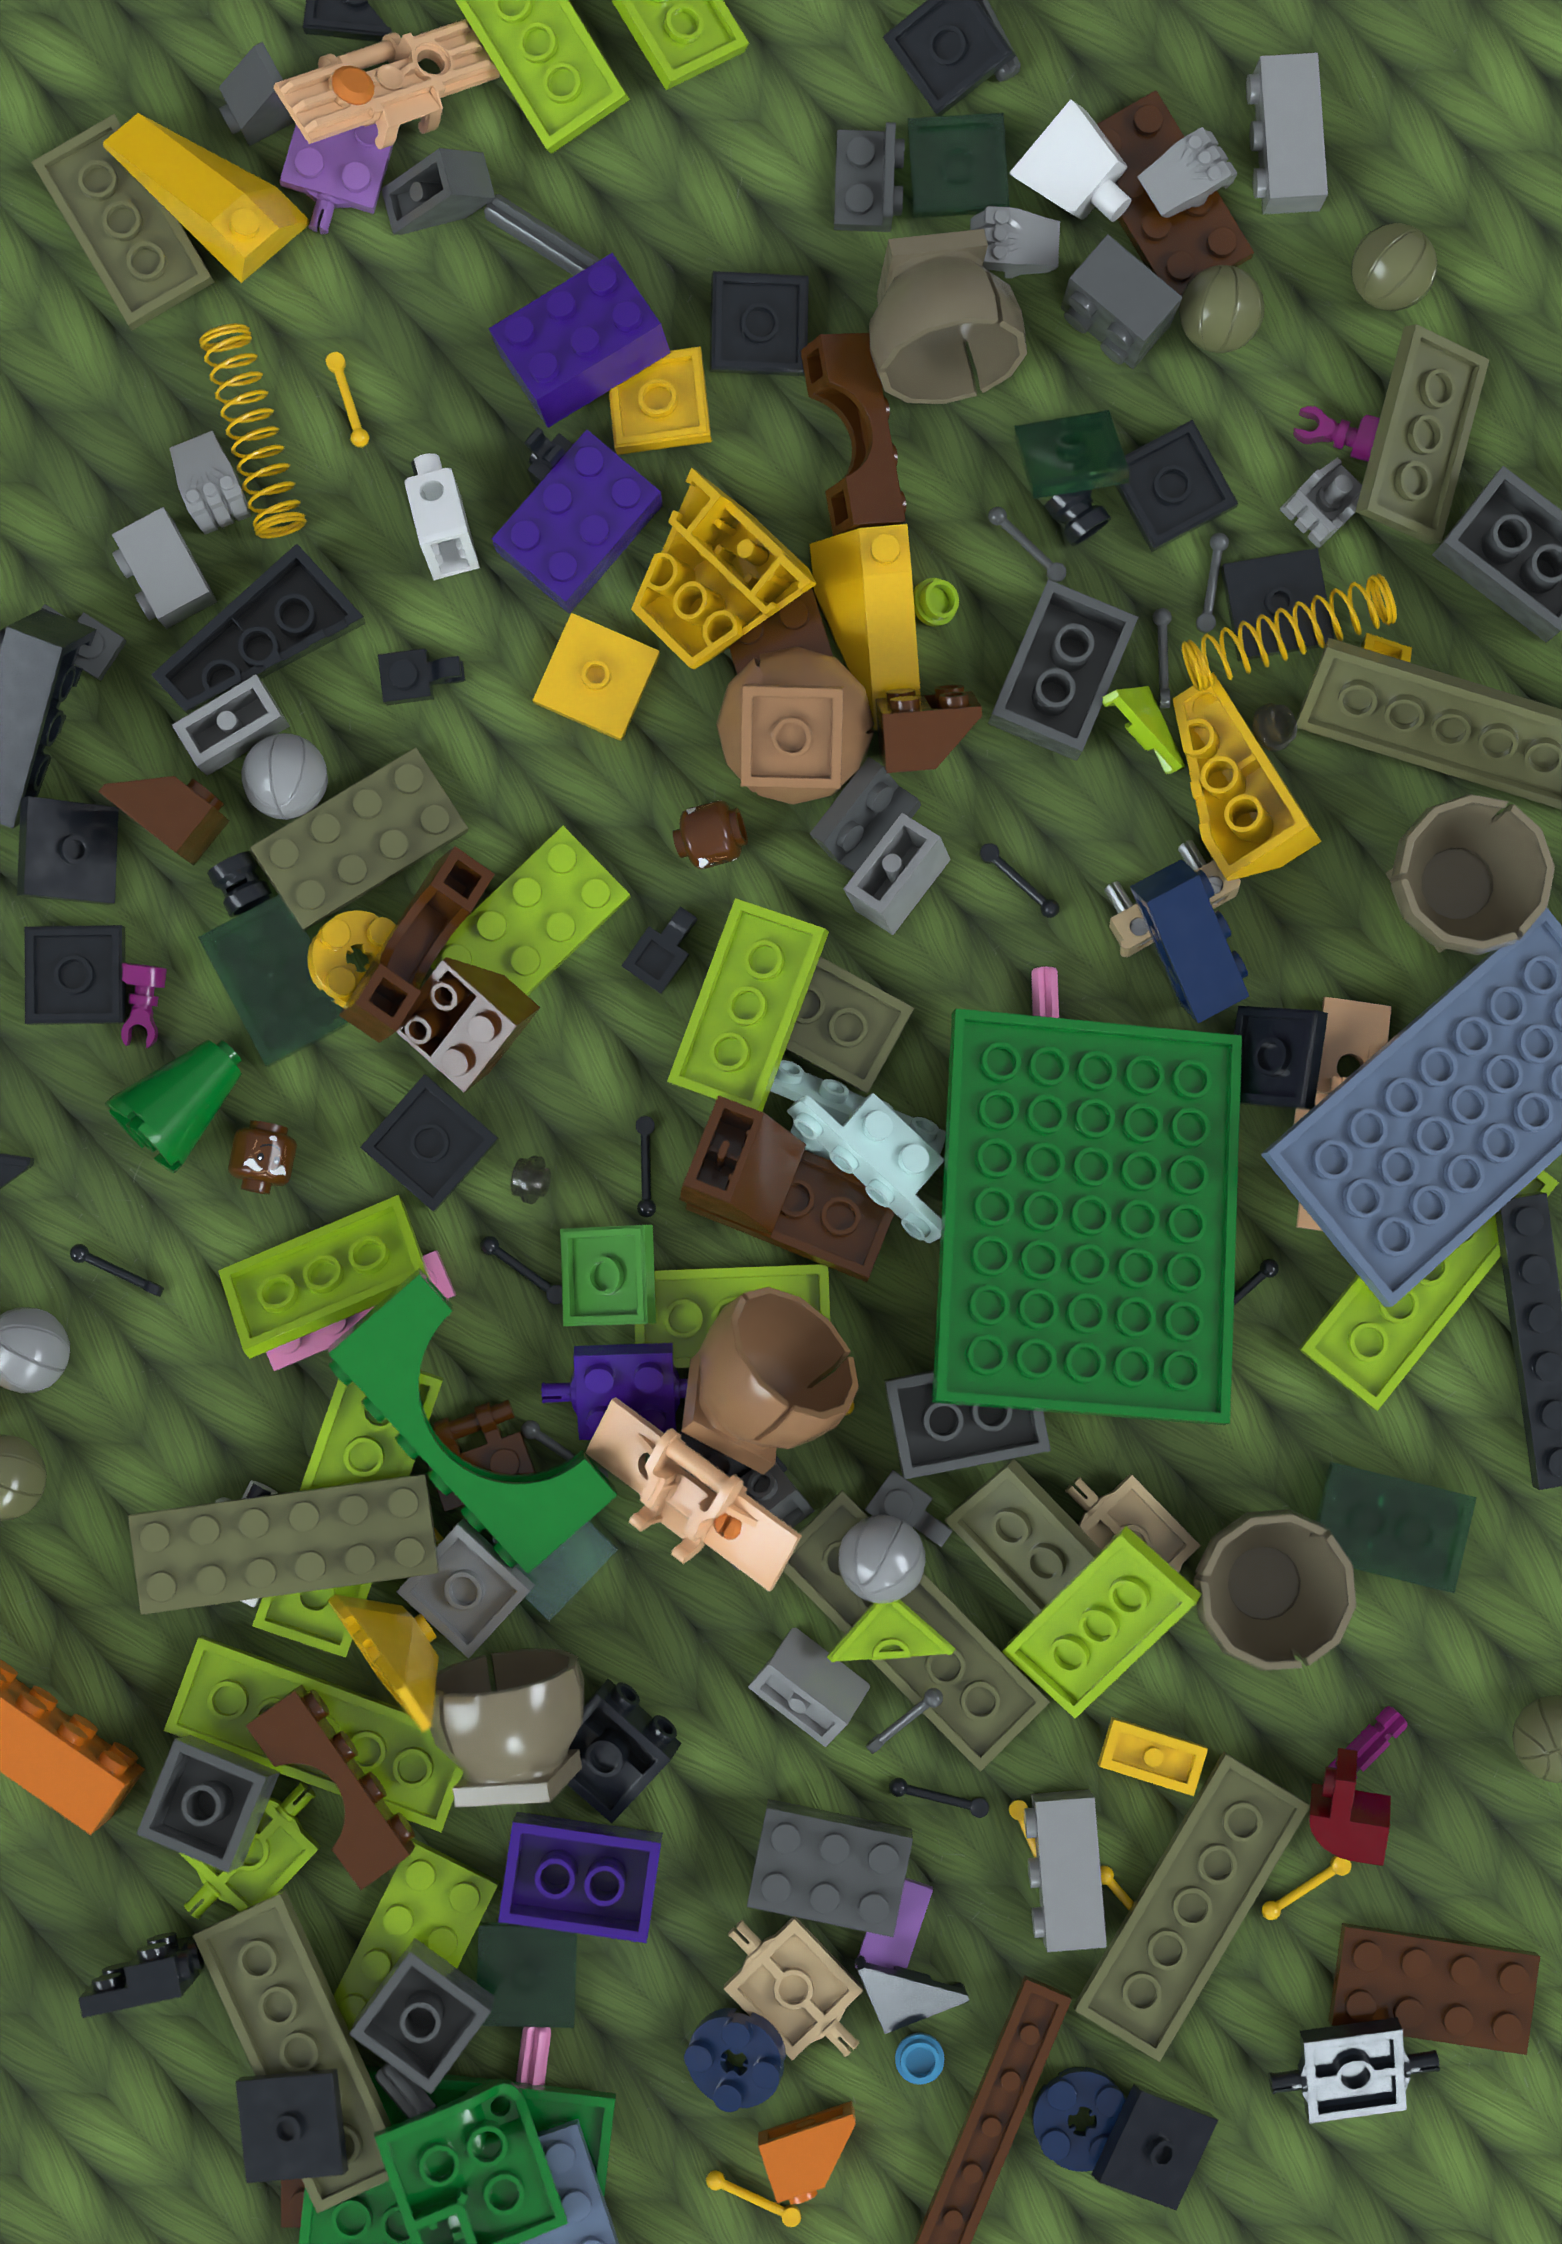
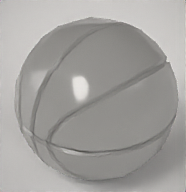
[241,733,328,820]
[0,1307,70,1393]
[838,1515,925,1604]

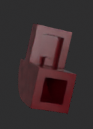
[1309,1748,1391,1866]

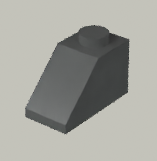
[219,42,295,146]
[381,148,495,235]

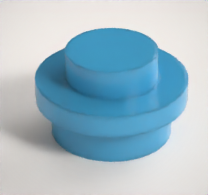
[895,2033,945,2084]

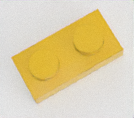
[1098,1717,1208,1796]

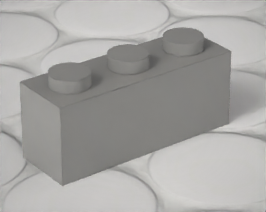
[1246,53,1328,214]
[1024,1789,1107,1952]

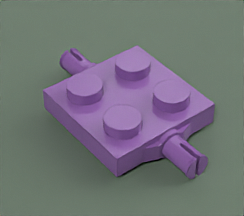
[280,123,394,234]

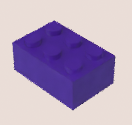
[488,253,671,428]
[492,429,663,614]
[498,1812,663,1943]

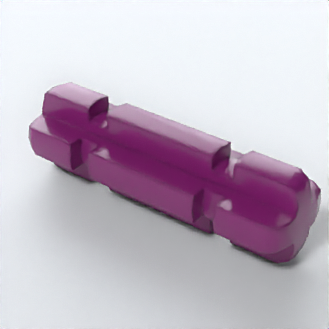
[1328,1706,1408,1779]

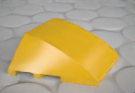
[631,467,816,670]

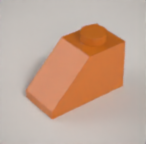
[758,2101,856,2204]

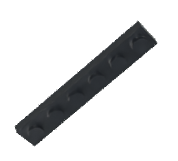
[1495,1192,1562,1490]

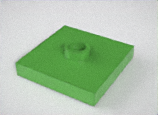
[560,1225,656,1326]

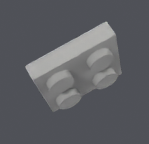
[397,1519,535,1659]

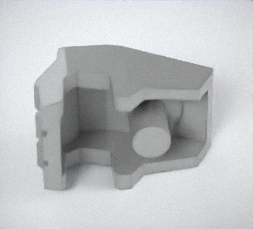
[1137,127,1238,218]
[970,206,1060,278]
[169,431,251,535]
[1279,457,1362,548]

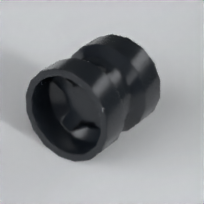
[1045,478,1111,546]
[207,851,273,917]

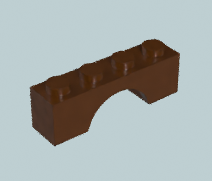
[801,333,906,536]
[339,846,495,1043]
[246,1685,415,1890]

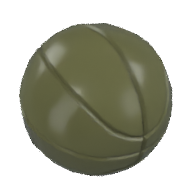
[1351,223,1437,311]
[1179,265,1265,353]
[0,1434,47,1521]
[1512,1695,1562,1783]

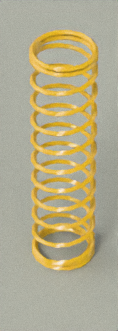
[199,323,306,539]
[1182,573,1397,691]

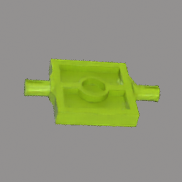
[179,1781,321,1919]

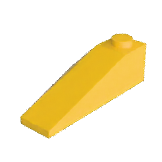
[103,113,310,283]
[809,524,921,731]
[1172,672,1322,881]
[328,1595,439,1732]

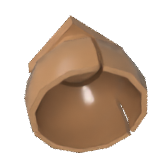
[716,646,874,805]
[682,1287,859,1475]

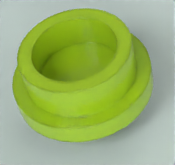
[913,578,959,627]

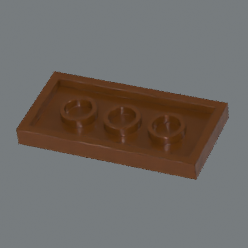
[1097,90,1254,295]
[685,1150,894,1282]
[1328,1923,1540,2055]

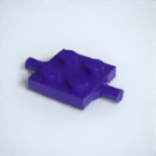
[541,1343,688,1440]

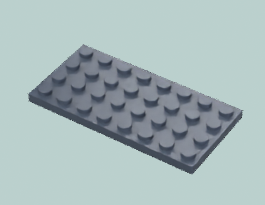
[1261,908,1562,1307]

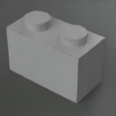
[112,507,217,629]
[172,674,290,776]
[844,813,951,935]

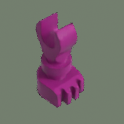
[1293,406,1380,462]
[121,963,167,1048]

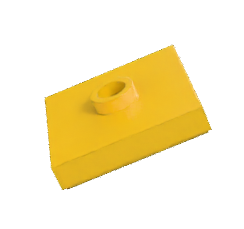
[609,346,712,455]
[533,613,660,741]

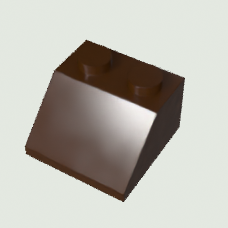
[98,776,230,866]

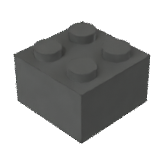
[1061,234,1183,369]
[137,1735,280,1873]
[349,1938,495,2094]

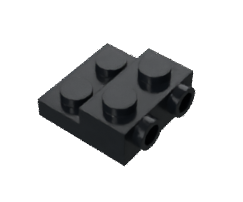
[567,1678,682,1824]
[78,1932,204,2018]

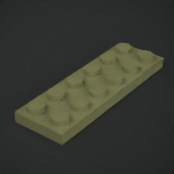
[1295,638,1562,810]
[128,1473,440,1615]
[783,1490,1050,1772]
[1073,1752,1310,2062]
[193,1890,392,2213]

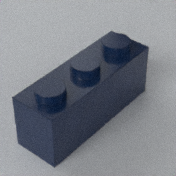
[1130,859,1249,1023]

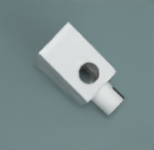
[1010,100,1132,222]
[404,453,480,580]

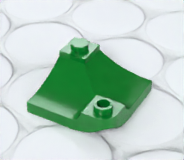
[374,2079,569,2244]

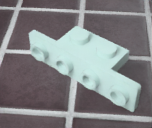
[770,1060,946,1161]
[787,1093,945,1243]

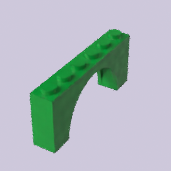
[328,1268,617,1574]

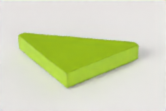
[1102,686,1185,774]
[827,1599,956,1662]

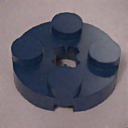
[684,2008,786,2112]
[1032,2067,1126,2172]

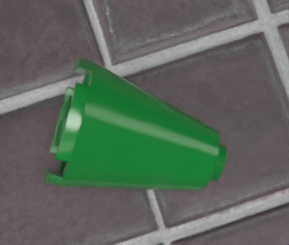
[105,1040,242,1173]

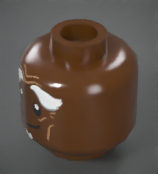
[673,800,748,869]
[228,1120,297,1195]

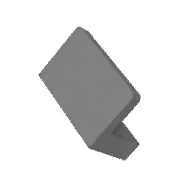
[748,1628,870,1747]

